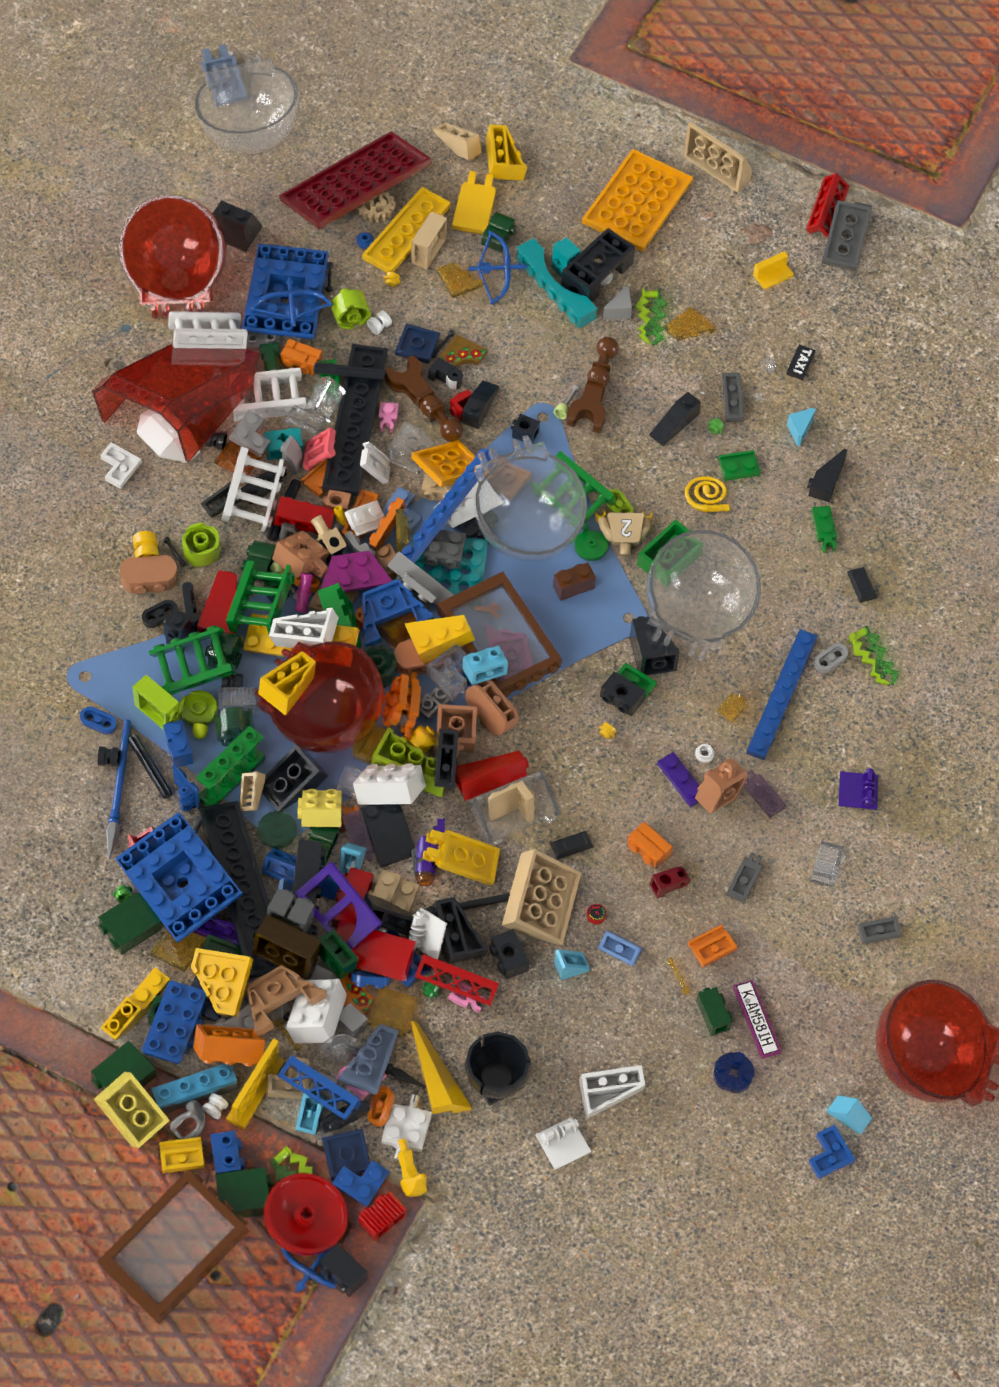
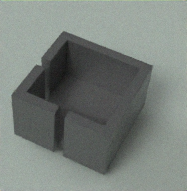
[267,888,315,933]

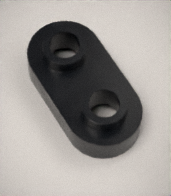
[142,600,178,628]

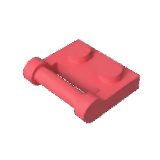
[303,427,336,471]

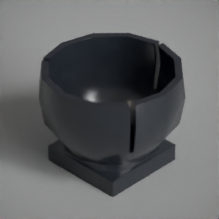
[464,1031,531,1106]

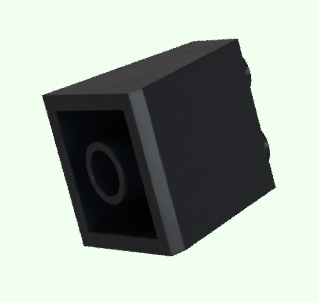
[213,200,262,252]
[629,616,680,676]

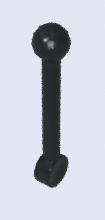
[326,262,333,293]
[432,330,455,358]
[163,537,186,567]

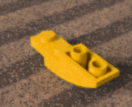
[100,967,171,1041]

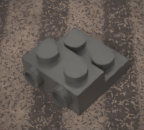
[423,530,466,569]

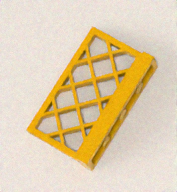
[226,1038,285,1130]

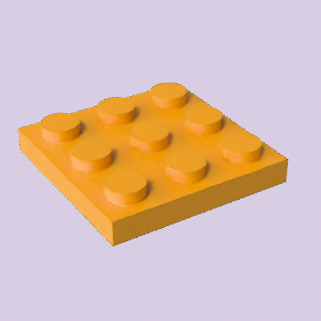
[412,440,488,487]

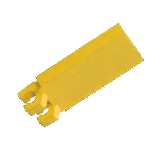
[452,171,496,235]
[422,829,500,886]

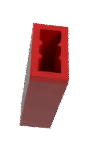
[197,570,237,645]
[455,750,529,801]

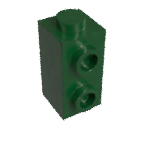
[696,987,733,1036]

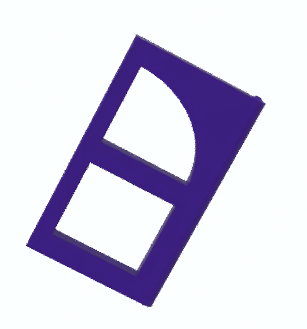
[296,862,382,950]

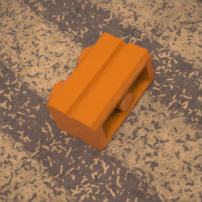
[281,339,323,375]
[627,822,673,869]

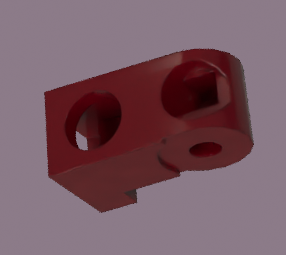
[649,866,691,899]

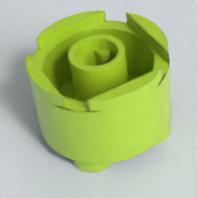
[331,288,371,329]
[182,523,221,568]

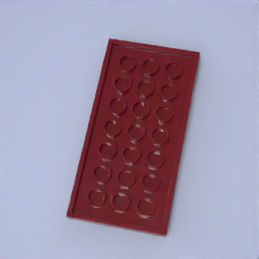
[279,131,432,229]

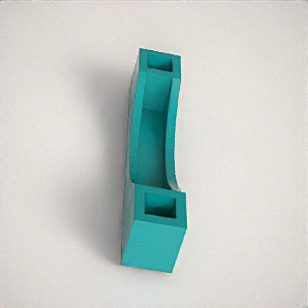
[516,238,597,329]

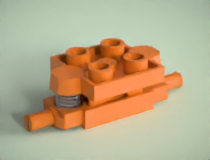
[382,672,421,741]

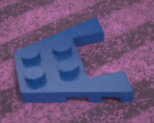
[363,579,435,648]

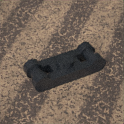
[182,582,198,633]

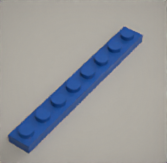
[401,449,498,563]
[746,629,817,760]

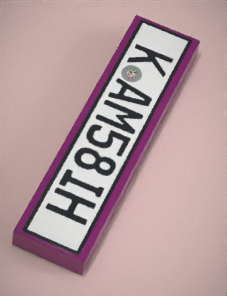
[733,980,781,1059]

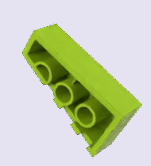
[371,727,447,798]

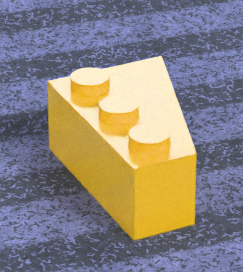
[485,124,528,181]
[404,615,475,664]
[259,651,316,716]

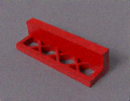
[806,173,850,239]
[415,954,499,1006]

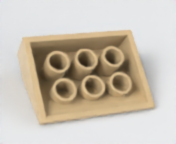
[684,121,752,193]
[502,849,581,946]

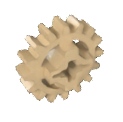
[357,191,395,223]

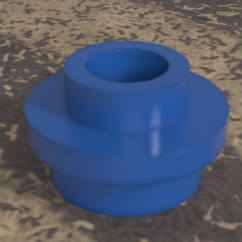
[356,232,374,249]

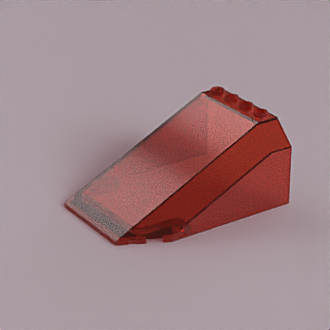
[92,343,260,462]

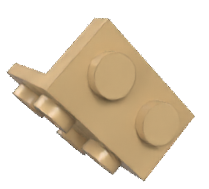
[488,781,536,822]

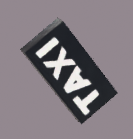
[786,344,816,381]

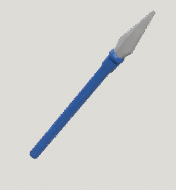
[106,720,132,859]

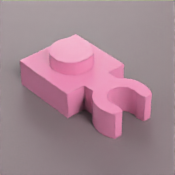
[379,402,398,433]
[448,982,487,1013]

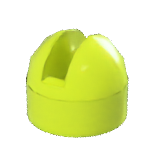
[192,723,209,739]

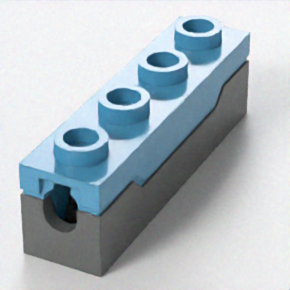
[152,1064,238,1114]

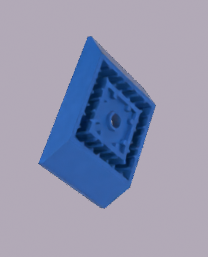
[242,243,329,339]
[115,812,243,943]

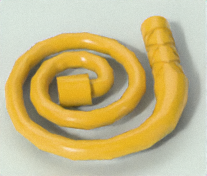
[685,476,730,512]

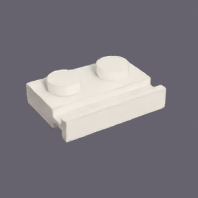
[360,442,391,484]
[344,500,385,537]

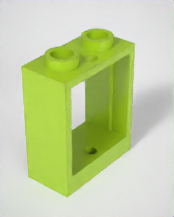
[132,675,181,730]

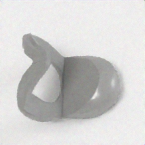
[170,1100,205,1140]

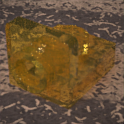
[717,693,748,723]

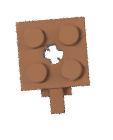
[272,531,329,578]
[436,704,477,762]
[695,758,747,814]

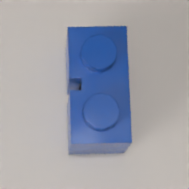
[163,720,193,768]

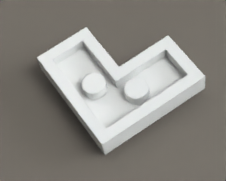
[100,443,142,489]

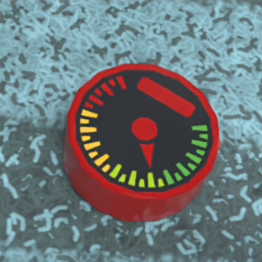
[586,904,606,925]

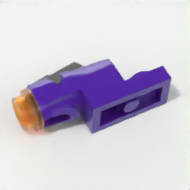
[411,819,445,886]

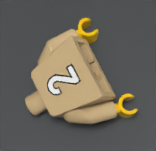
[595,511,653,556]

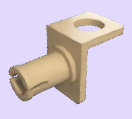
[311,515,346,554]

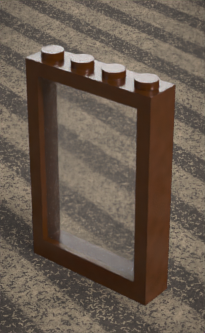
[437,571,562,697]
[97,1170,249,1324]

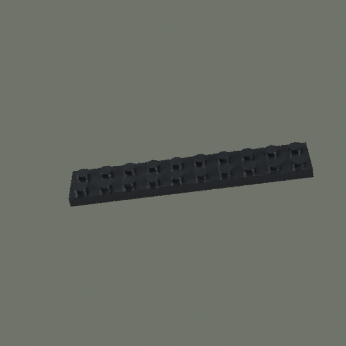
[322,343,388,496]
[199,801,279,979]

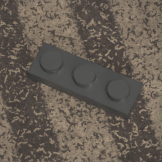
[721,373,744,422]

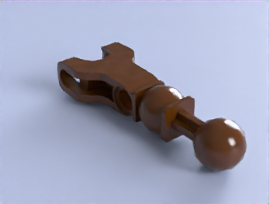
[566,337,619,433]
[384,355,463,442]

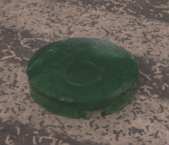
[257,811,297,849]

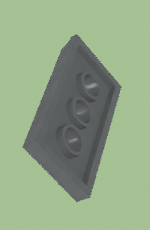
[822,200,872,271]

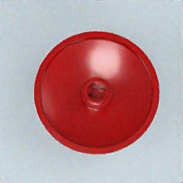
[264,1173,348,1256]

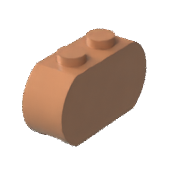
[120,555,178,594]
[394,639,451,677]
[465,680,518,736]

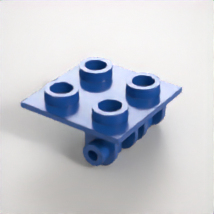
[172,764,200,812]

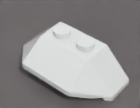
[137,405,201,463]

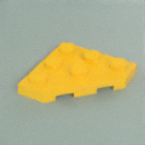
[191,948,253,1018]

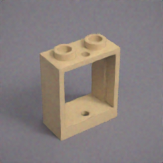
[411,212,447,270]

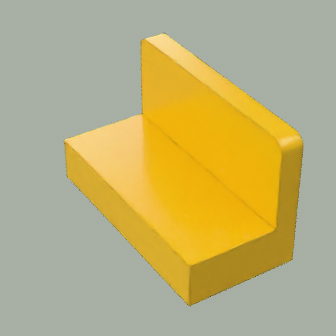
[753,251,794,290]

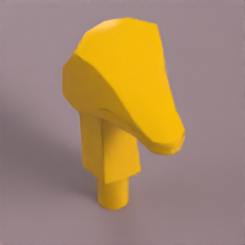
[398,1138,427,1197]

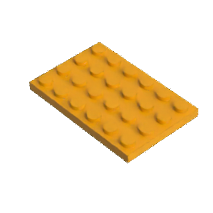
[582,149,693,252]

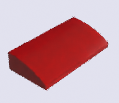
[336,920,416,981]

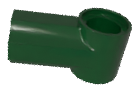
[259,342,281,371]

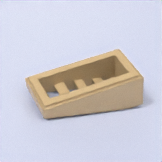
[240,771,265,812]

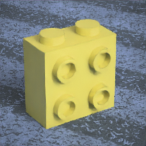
[298,789,342,827]

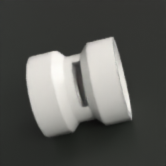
[367,310,392,335]

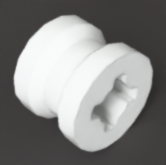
[202,1093,228,1119]

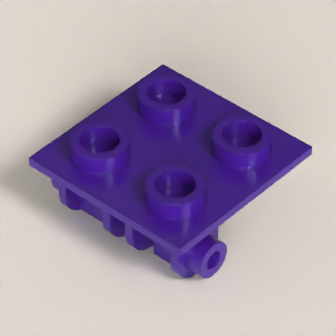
[838,768,878,810]

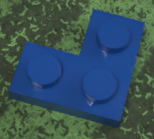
[808,1125,855,1180]
[332,1160,390,1207]

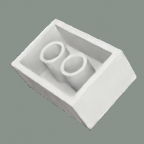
[353,763,426,805]
[286,979,347,1043]

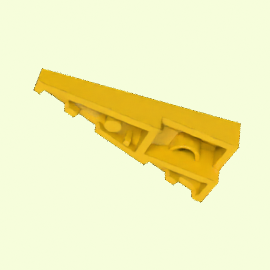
[411,1021,471,1115]

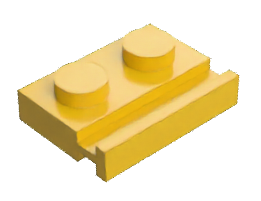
[159,1137,204,1173]

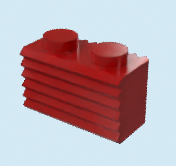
[359,1191,407,1241]

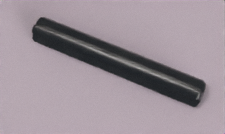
[313,362,385,380]
[267,479,301,541]
[128,734,172,799]

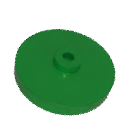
[574,530,608,561]

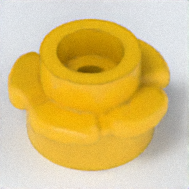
[383,272,400,287]
[599,722,617,739]

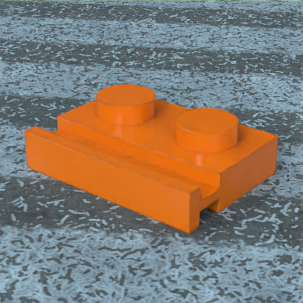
[301,458,328,498]
[688,924,737,968]

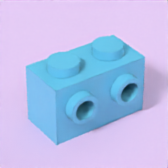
[462,645,508,685]

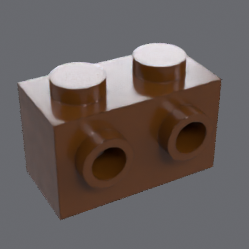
[553,562,596,601]

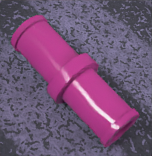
[295,573,313,613]

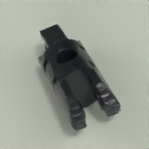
[319,1101,370,1133]

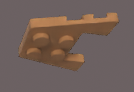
[246,965,327,1037]

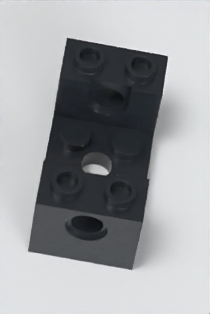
[561,228,635,302]

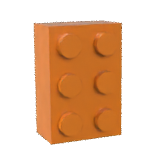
[193,1024,265,1066]

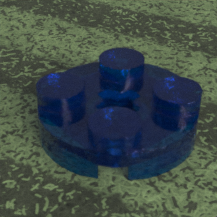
[713,1052,754,1093]

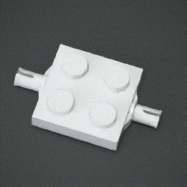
[381,1094,432,1162]

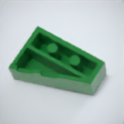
[318,583,361,649]

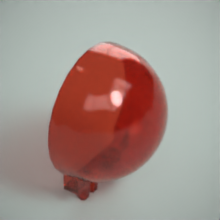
[119,194,227,319]
[254,641,384,753]
[875,979,999,1106]

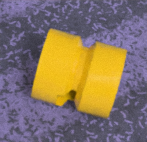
[133,531,159,557]

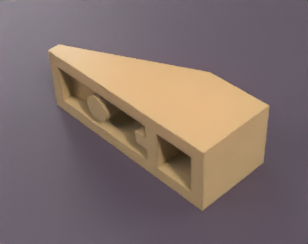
[433,123,482,160]

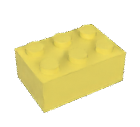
[93,1072,170,1148]

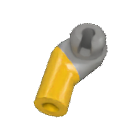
[331,506,347,531]

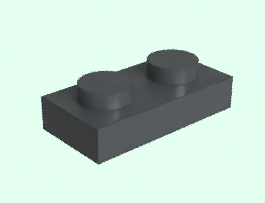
[857,916,902,945]

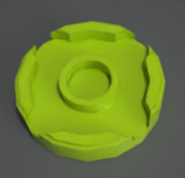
[180,690,218,726]

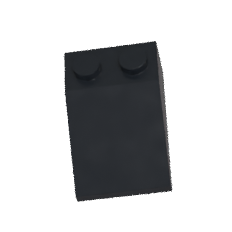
[262,744,328,813]
[359,804,415,868]

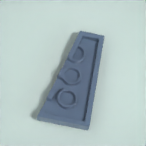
[338,1024,399,1095]

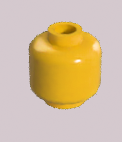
[409,725,436,754]

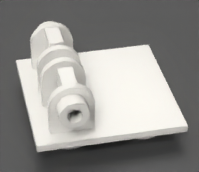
[409,908,447,960]
[535,1117,591,1170]

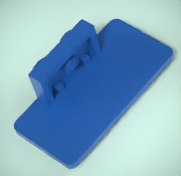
[142,981,207,1064]

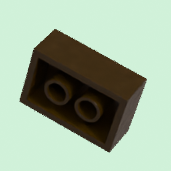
[252,915,321,979]

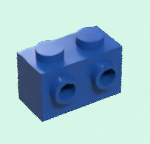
[210,1131,245,1174]

